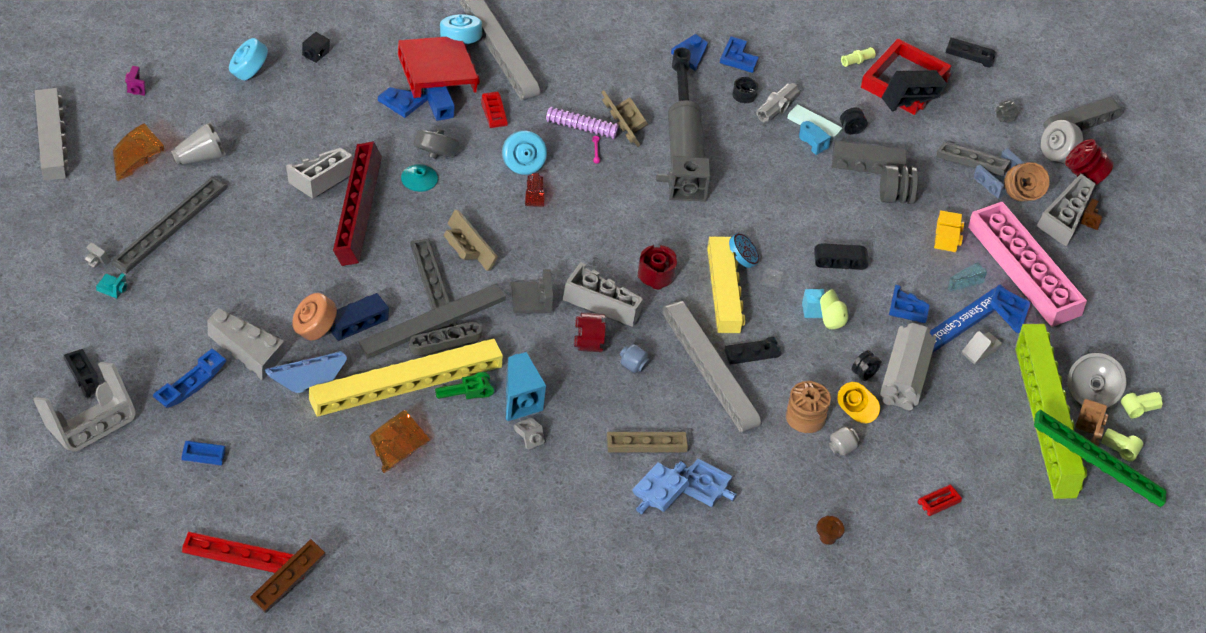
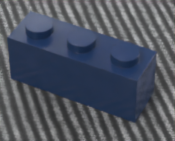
[330,293,389,341]

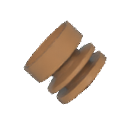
[1004,162,1050,201]
[785,381,831,433]

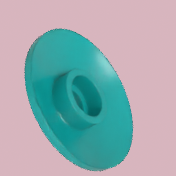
[401,164,438,192]

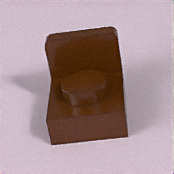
[1081,198,1103,230]

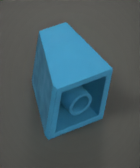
[506,352,546,421]

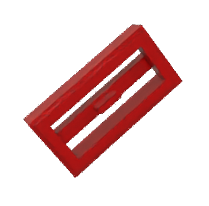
[918,484,962,516]

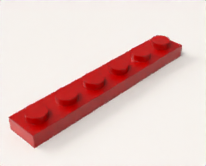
[182,532,305,579]

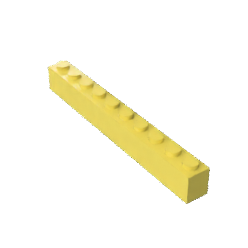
[309,339,503,417]

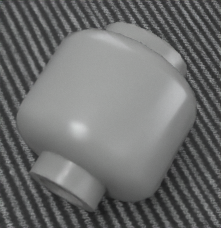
[829,427,860,456]

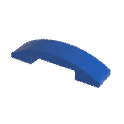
[153,348,226,408]

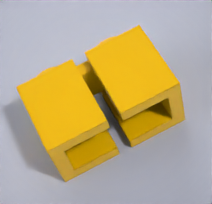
[934,210,964,252]

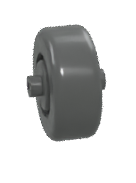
[414,129,459,159]

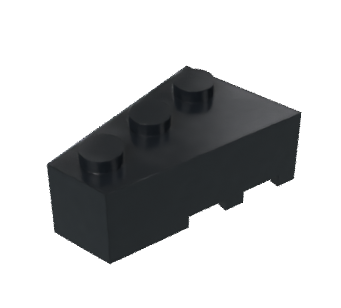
[882,70,947,112]

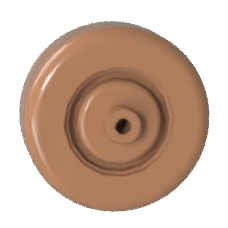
[292,293,337,341]

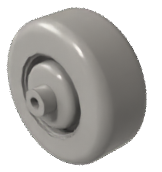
[1041,120,1083,164]

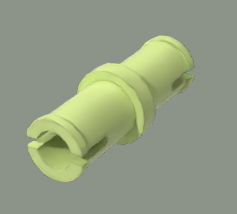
[841,47,876,67]

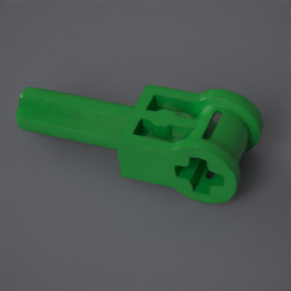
[435,372,494,400]

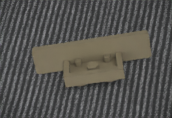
[601,90,648,147]
[443,210,498,271]

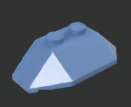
[265,351,347,393]

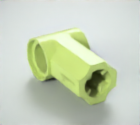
[1121,392,1163,419]
[1101,428,1143,461]

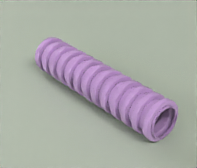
[546,107,619,139]

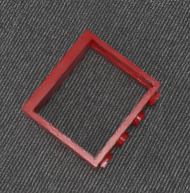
[861,39,952,115]

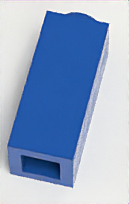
[424,86,455,121]

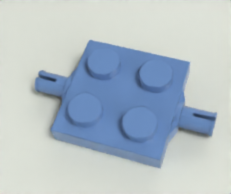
[674,458,737,507]
[632,461,690,514]

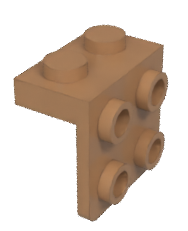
[1075,399,1108,446]

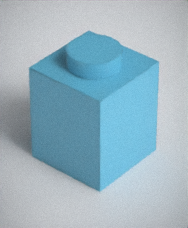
[802,289,825,318]

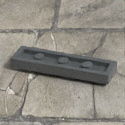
[936,142,1011,176]

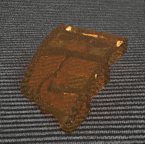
[113,123,164,181]
[369,410,430,473]

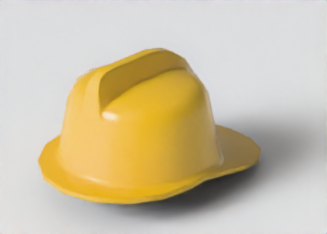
[837,382,880,423]

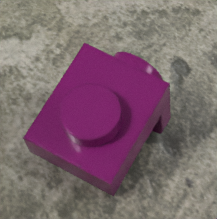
[125,66,146,96]

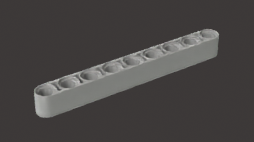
[459,0,540,100]
[663,301,761,432]

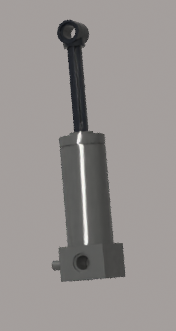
[656,47,710,202]

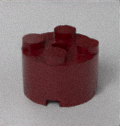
[638,245,677,290]
[574,312,605,353]

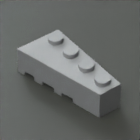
[563,262,643,327]

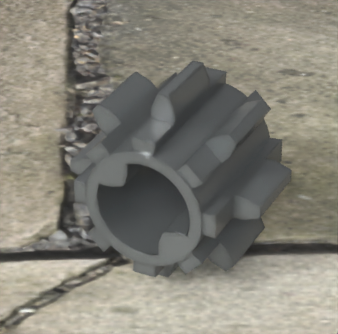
[995,101,1019,123]

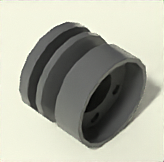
[880,164,918,204]

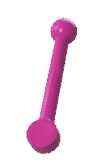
[592,136,600,164]

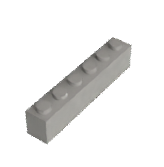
[35,88,69,180]

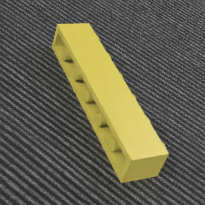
[707,237,745,333]

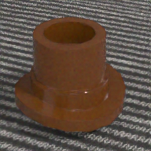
[816,516,845,545]

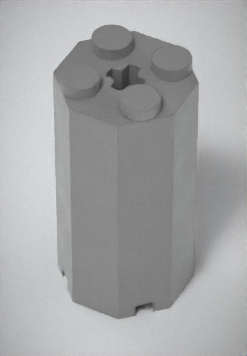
[880,323,936,410]

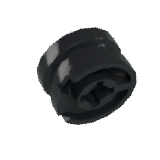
[732,77,758,104]
[840,107,868,135]
[852,350,881,381]

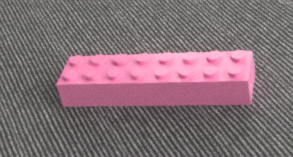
[968,202,1087,327]

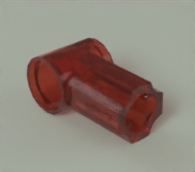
[525,173,545,207]

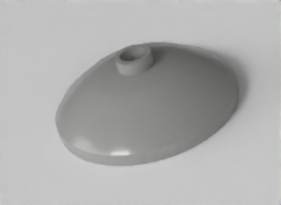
[1068,353,1126,408]

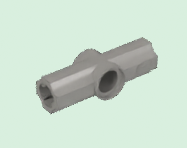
[756,83,800,122]

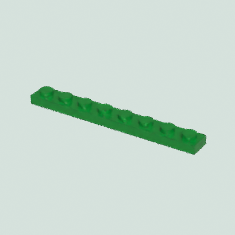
[1034,409,1166,508]

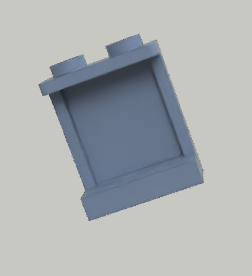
[974,148,1025,199]

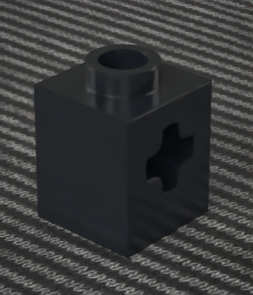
[302,32,330,63]

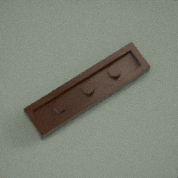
[250,539,326,613]

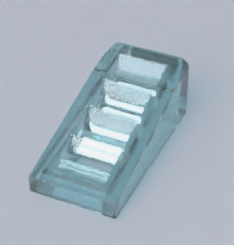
[947,262,987,292]

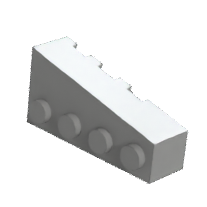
[1037,174,1095,246]
[207,308,284,381]

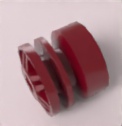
[1065,139,1114,185]

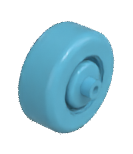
[440,14,482,44]
[229,38,268,81]
[502,130,547,175]

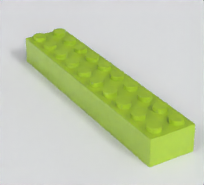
[1015,324,1087,499]

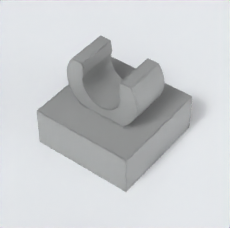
[85,242,110,268]

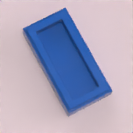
[181,441,226,465]

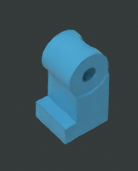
[799,121,831,155]

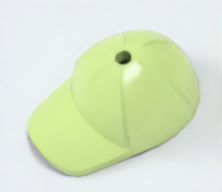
[820,289,848,329]

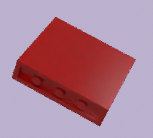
[397,36,480,98]

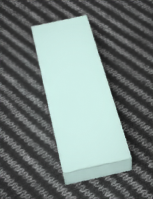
[788,104,843,142]

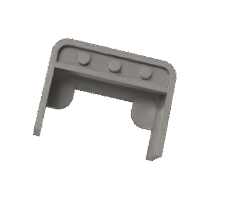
[33,362,135,452]

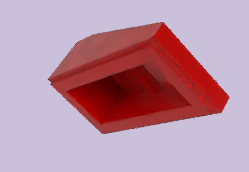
[481,92,508,128]

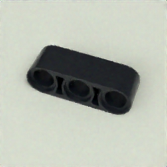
[814,243,869,270]

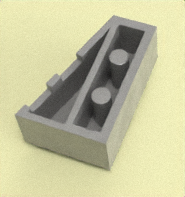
[286,148,353,199]

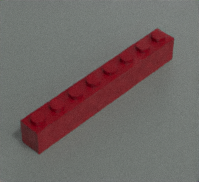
[333,141,382,266]

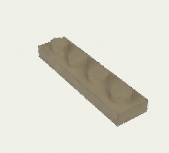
[606,432,688,452]

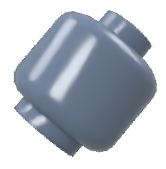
[620,344,649,373]

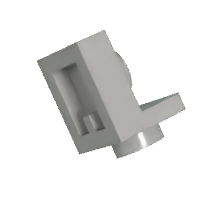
[514,418,545,449]

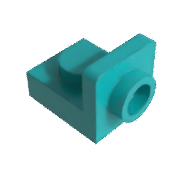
[96,273,128,299]

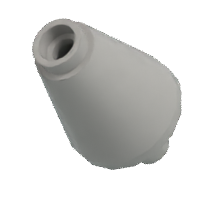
[171,122,226,165]

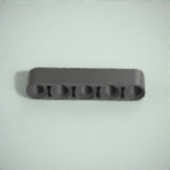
[1043,97,1123,131]

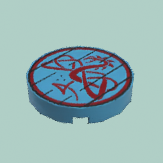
[729,233,760,268]

